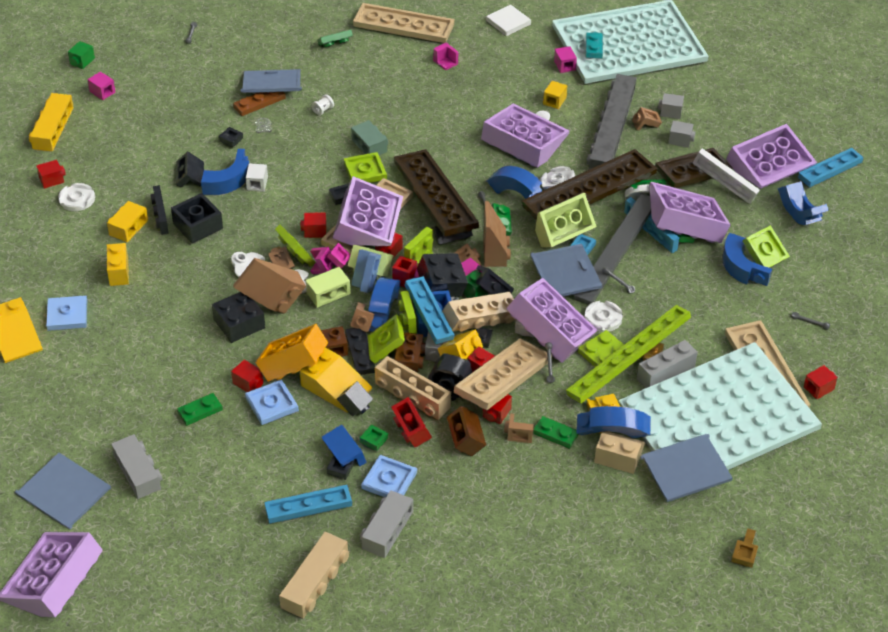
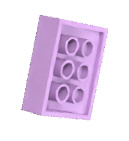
[481,103,569,168]
[726,124,817,188]
[333,177,403,246]
[649,182,730,243]
[506,278,598,363]
[0,532,103,617]

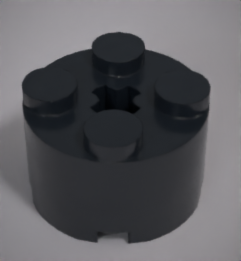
[428,353,472,401]

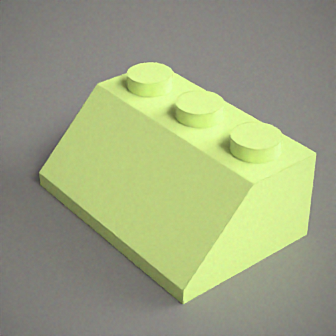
[535,193,596,247]

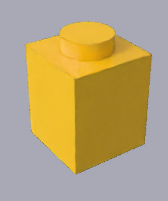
[543,81,567,109]

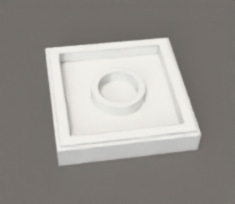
[486,5,531,36]

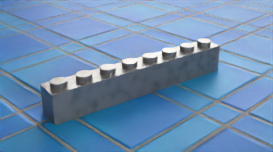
[587,74,637,170]

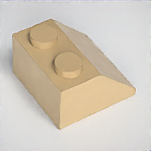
[594,431,645,474]

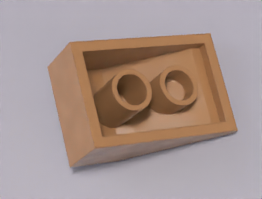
[483,201,511,267]
[233,258,306,313]

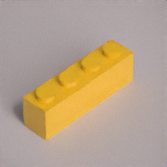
[29,93,74,152]

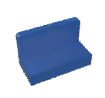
[322,425,367,466]

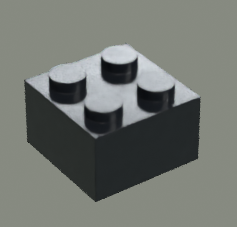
[171,193,223,244]
[416,253,468,297]
[212,292,265,343]

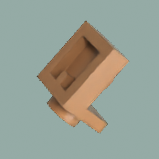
[632,107,662,130]
[454,243,482,265]
[268,246,295,269]
[350,302,374,332]
[504,413,534,443]

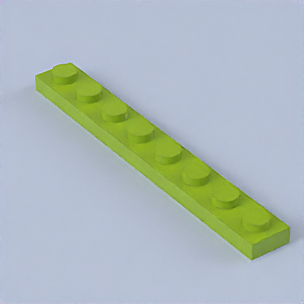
[566,305,691,404]

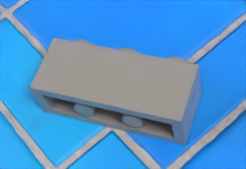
[637,340,698,388]
[111,434,162,499]
[360,490,413,558]

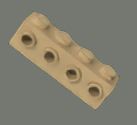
[442,292,515,331]
[375,356,451,420]
[279,532,349,619]

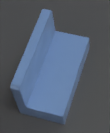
[351,249,381,293]

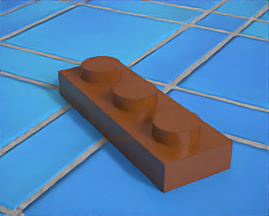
[233,91,286,116]

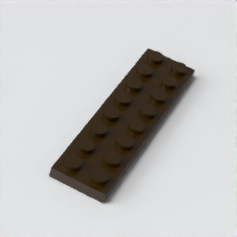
[394,149,479,236]
[522,149,657,220]

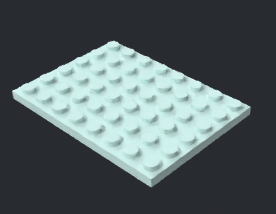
[552,0,709,84]
[618,342,822,470]

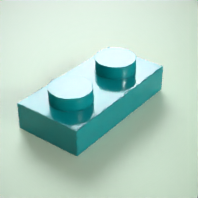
[586,32,603,58]

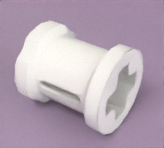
[311,94,334,116]

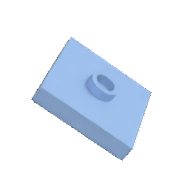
[46,296,87,331]
[245,379,299,425]
[361,455,417,497]

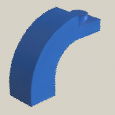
[201,148,249,195]
[486,166,542,199]
[778,181,829,225]
[722,233,772,286]
[368,277,401,332]
[577,406,651,439]

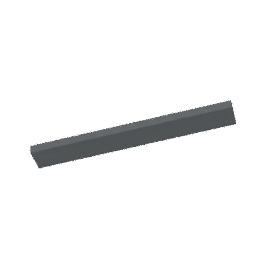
[574,193,651,305]

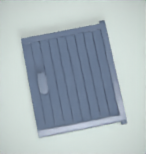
[241,69,302,93]
[530,244,602,296]
[640,434,733,502]
[15,453,111,530]

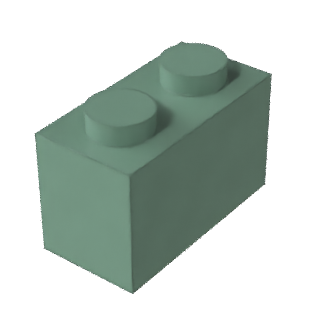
[351,120,388,155]

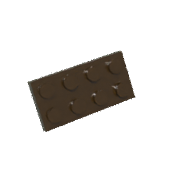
[655,148,733,188]

